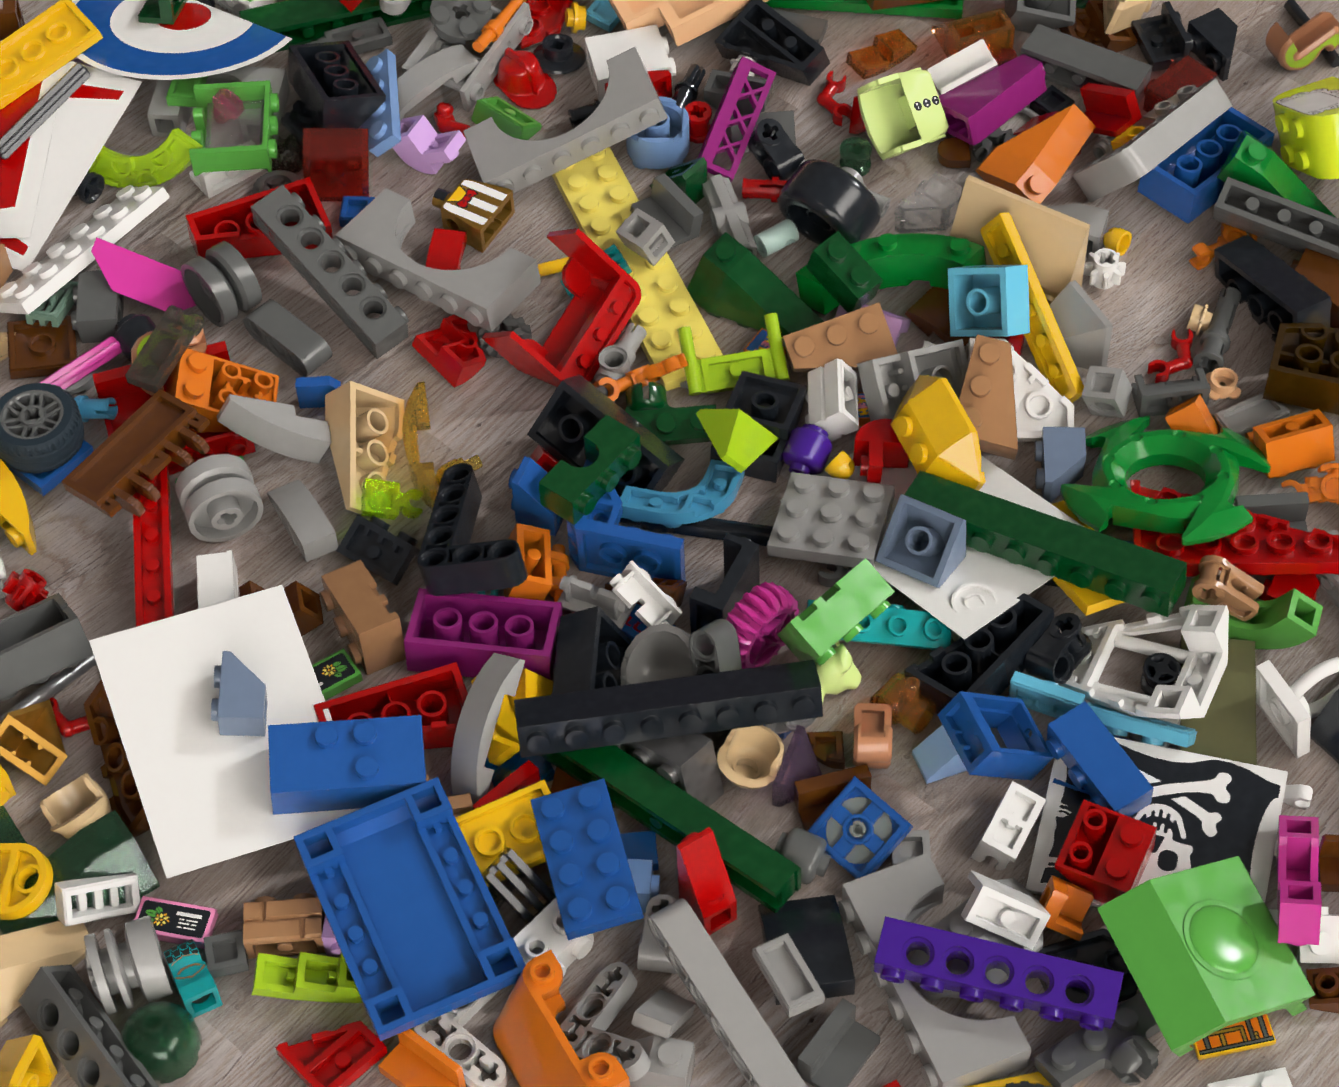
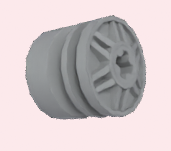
[84,915,174,1015]

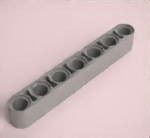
[647,898,807,1087]

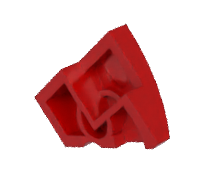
[411,315,487,388]

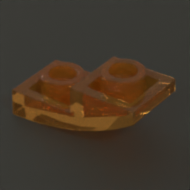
[846,29,918,80]

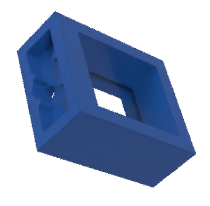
[938,691,1054,781]

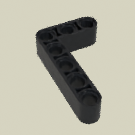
[417,463,528,596]

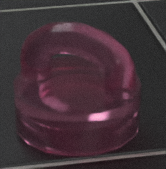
[212,89,244,124]

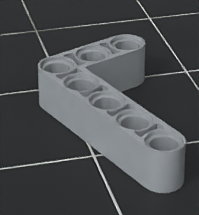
[1072,78,1233,202]

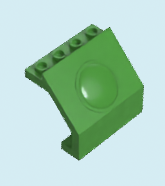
[1097,856,1315,1057]

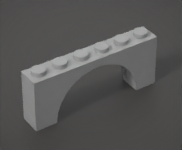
[463,47,668,194]
[335,188,541,332]
[838,852,1031,1087]

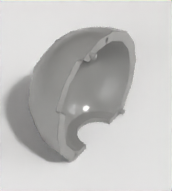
[620,623,693,685]

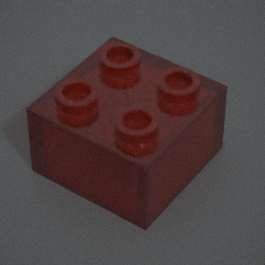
[303,128,369,202]

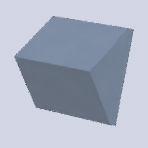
[875,494,966,588]

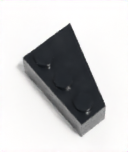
[714,0,830,86]

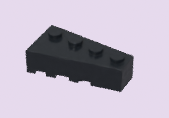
[1214,235,1332,343]
[904,593,1054,715]

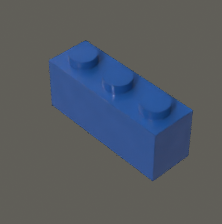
[1045,701,1154,817]

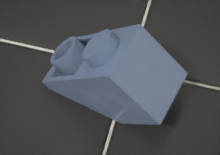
[1034,427,1086,503]
[211,651,268,736]

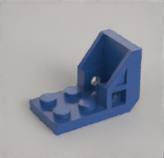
[566,459,686,581]

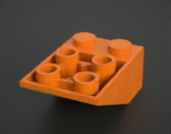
[166,347,279,433]

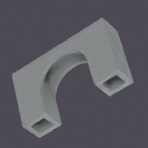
[147,66,290,144]

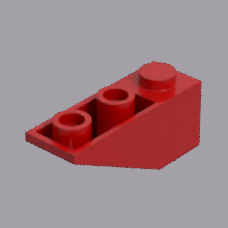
[676,827,737,936]

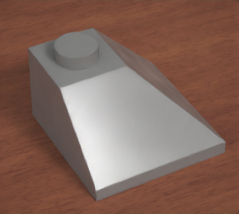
[1049,280,1113,369]

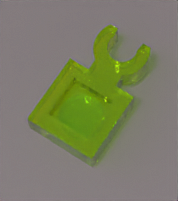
[361,478,423,520]

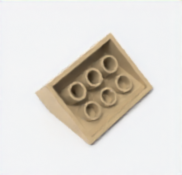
[950,175,1090,305]

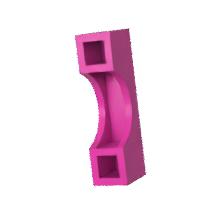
[1277,815,1322,946]

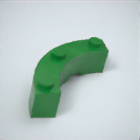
[796,233,986,315]

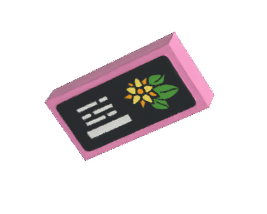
[134,896,218,949]

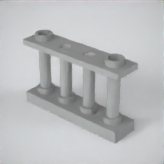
[401,2,533,112]

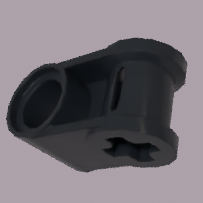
[748,118,805,180]
[1025,613,1092,684]

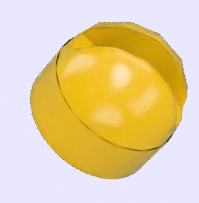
[1103,227,1132,256]
[824,450,855,479]

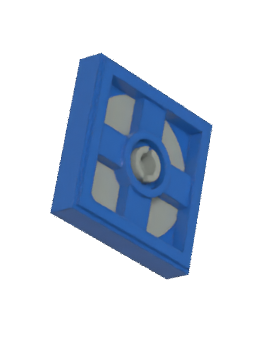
[808,776,913,879]

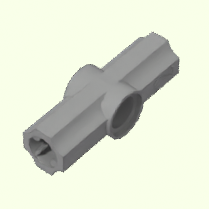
[702,174,757,256]

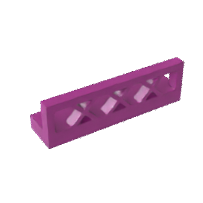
[697,56,777,182]

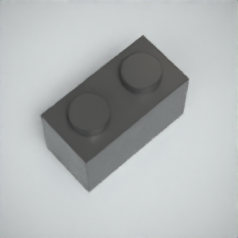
[71,270,124,343]

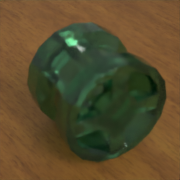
[839,137,872,176]

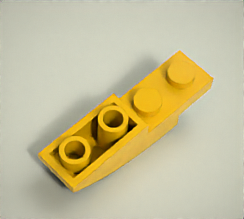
[0,459,37,555]

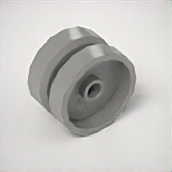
[175,454,264,542]

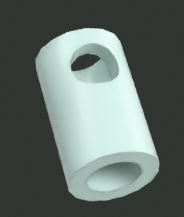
[753,219,799,257]

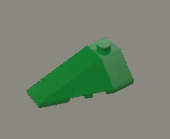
[1217,130,1335,217]

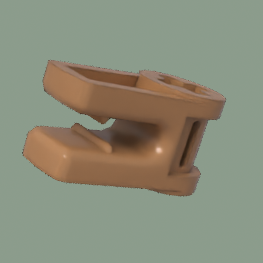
[1192,555,1264,621]

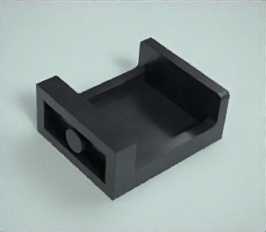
[689,533,760,634]

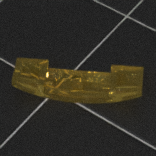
[402,382,438,510]

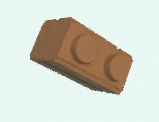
[243,893,325,959]

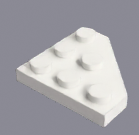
[969,338,1074,442]

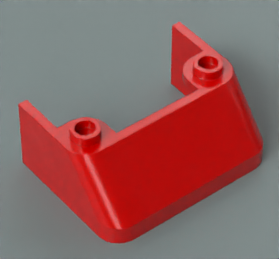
[482,228,641,387]

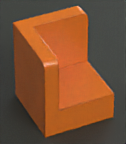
[1164,394,1220,434]
[1039,875,1094,941]

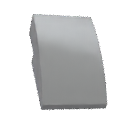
[857,339,968,421]

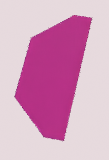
[91,237,196,314]

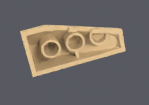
[325,381,405,517]
[0,921,89,1027]

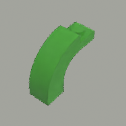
[1184,574,1323,650]

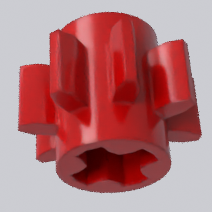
[2,569,49,612]

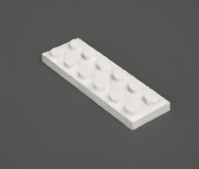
[0,185,170,315]

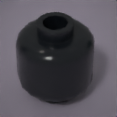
[114,313,159,362]

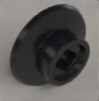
[533,33,586,75]

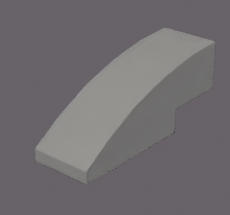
[217,394,332,464]
[267,479,338,562]

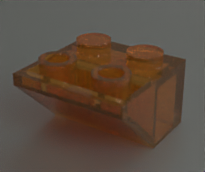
[932,8,1015,60]

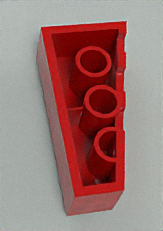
[185,177,333,259]
[314,662,468,749]

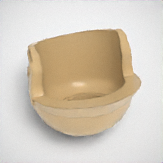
[717,725,784,789]
[40,773,111,841]

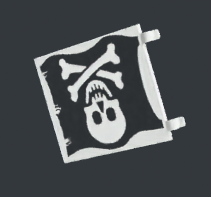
[1026,737,1313,926]

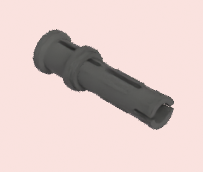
[1193,287,1241,374]

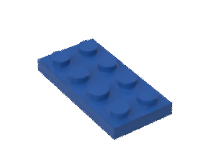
[530,778,644,940]

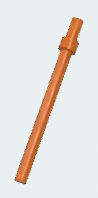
[472,0,527,53]

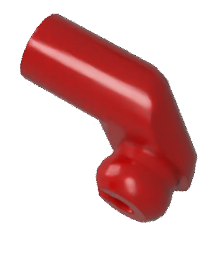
[434,102,470,138]

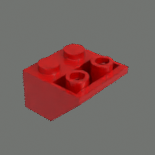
[1054,799,1157,904]

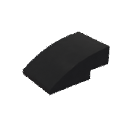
[710,371,808,483]
[758,895,855,1005]

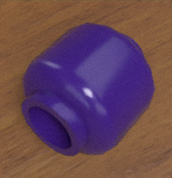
[782,424,833,475]

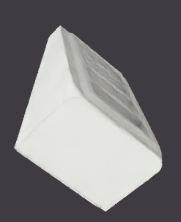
[54,873,140,927]

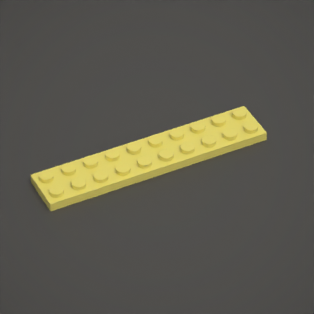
[552,147,723,391]

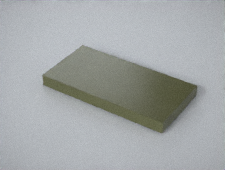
[1179,635,1257,765]

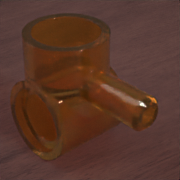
[870,672,937,734]

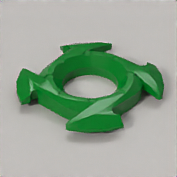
[1060,416,1271,546]

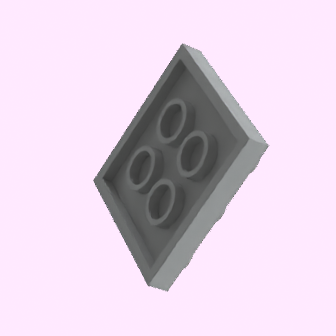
[767,472,895,567]

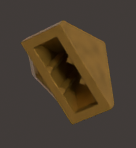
[0,699,68,786]

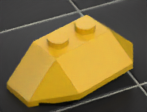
[890,375,986,491]

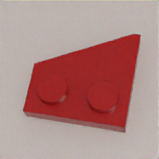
[275,1020,388,1087]

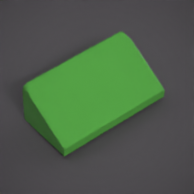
[472,96,542,140]

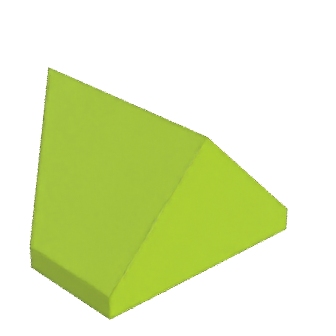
[696,409,778,473]

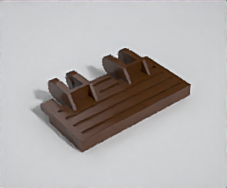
[61,389,211,518]

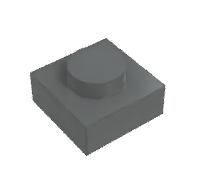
[203,929,249,978]

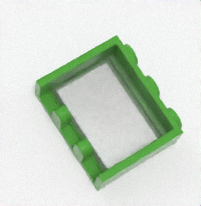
[189,80,279,176]

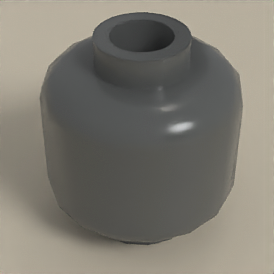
[775,827,832,885]

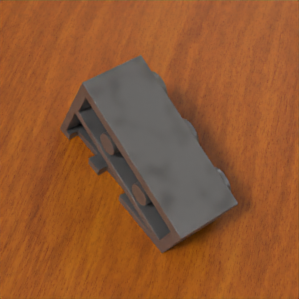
[615,733,724,807]

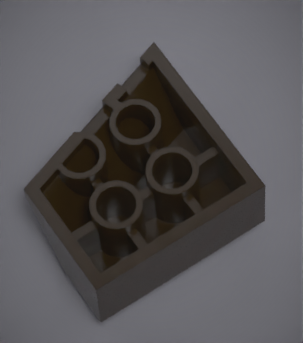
[1262,323,1339,415]

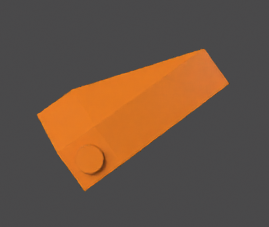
[975,104,1096,204]

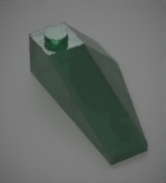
[0,810,160,935]

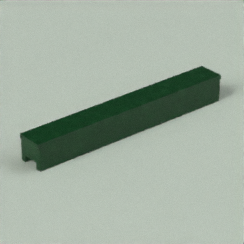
[541,745,801,913]

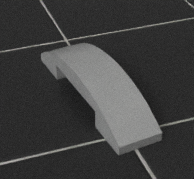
[397,44,479,121]
[451,653,525,804]

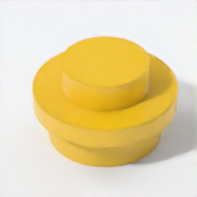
[565,2,586,33]

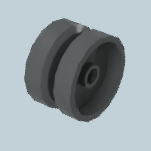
[181,241,262,327]

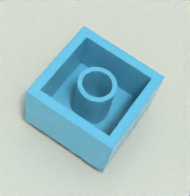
[948,265,1030,337]

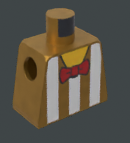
[432,179,515,253]

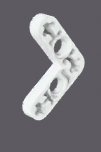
[414,990,508,1087]

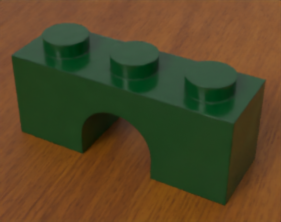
[539,414,642,525]

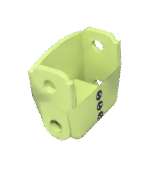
[857,67,949,161]

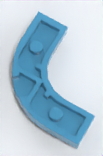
[620,459,745,528]

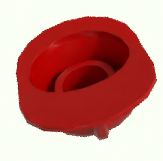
[493,47,557,109]

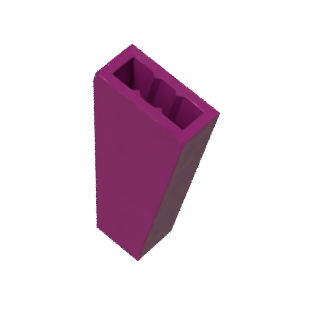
[939,54,1047,146]

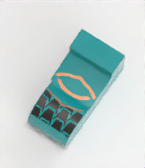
[163,939,223,1020]

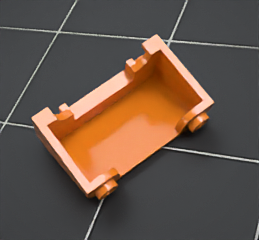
[493,950,630,1087]

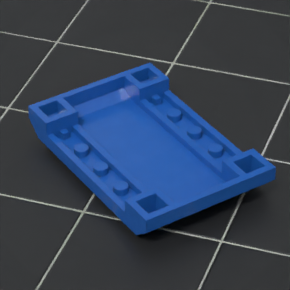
[293,777,526,1042]

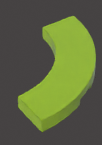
[89,128,203,188]

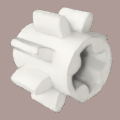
[1083,248,1126,290]

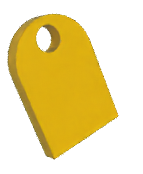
[0,843,53,920]

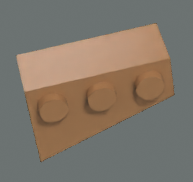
[959,334,1018,460]
[319,560,406,675]

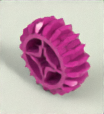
[726,581,799,669]

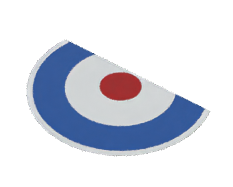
[72,0,292,80]

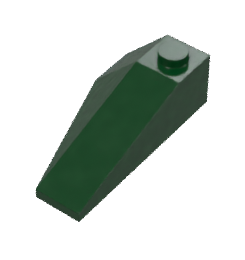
[687,232,824,337]

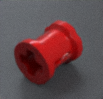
[685,101,712,144]

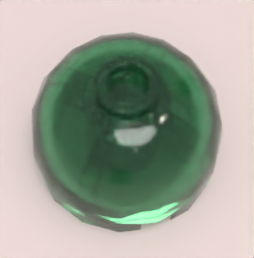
[121,1001,202,1084]

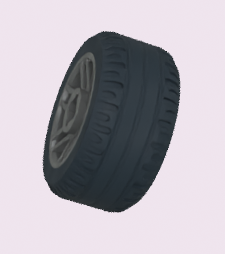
[0,383,84,474]

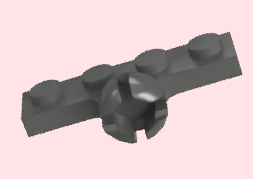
[1034,992,1161,1087]

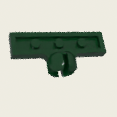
[625,382,716,445]

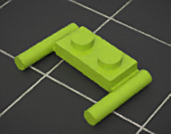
[677,313,789,396]

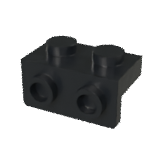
[1131,1,1193,72]

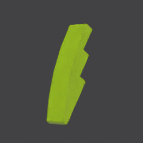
[251,952,363,1003]

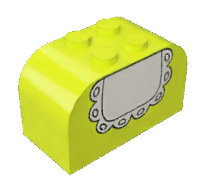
[1272,76,1339,179]

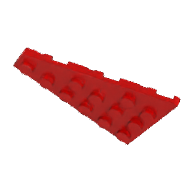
[1130,480,1339,577]

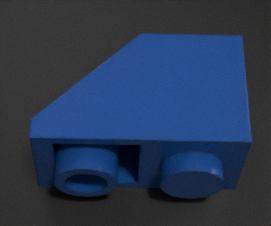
[508,456,564,536]

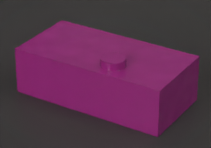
[404,588,563,681]

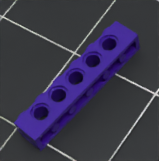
[874,916,1124,1031]

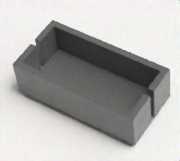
[0,593,93,701]

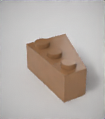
[782,302,898,372]

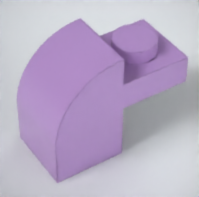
[392,115,466,174]

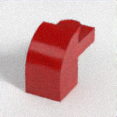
[853,419,909,484]

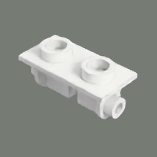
[609,560,683,627]

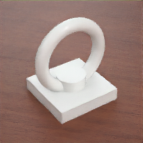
[1256,657,1339,759]

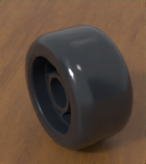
[778,159,881,245]

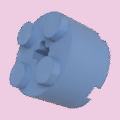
[626,96,690,169]

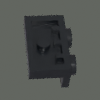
[336,514,420,586]

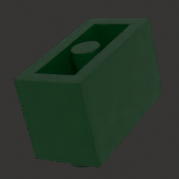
[806,231,883,313]

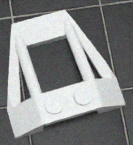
[1058,604,1229,719]

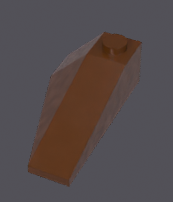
[83,679,150,838]

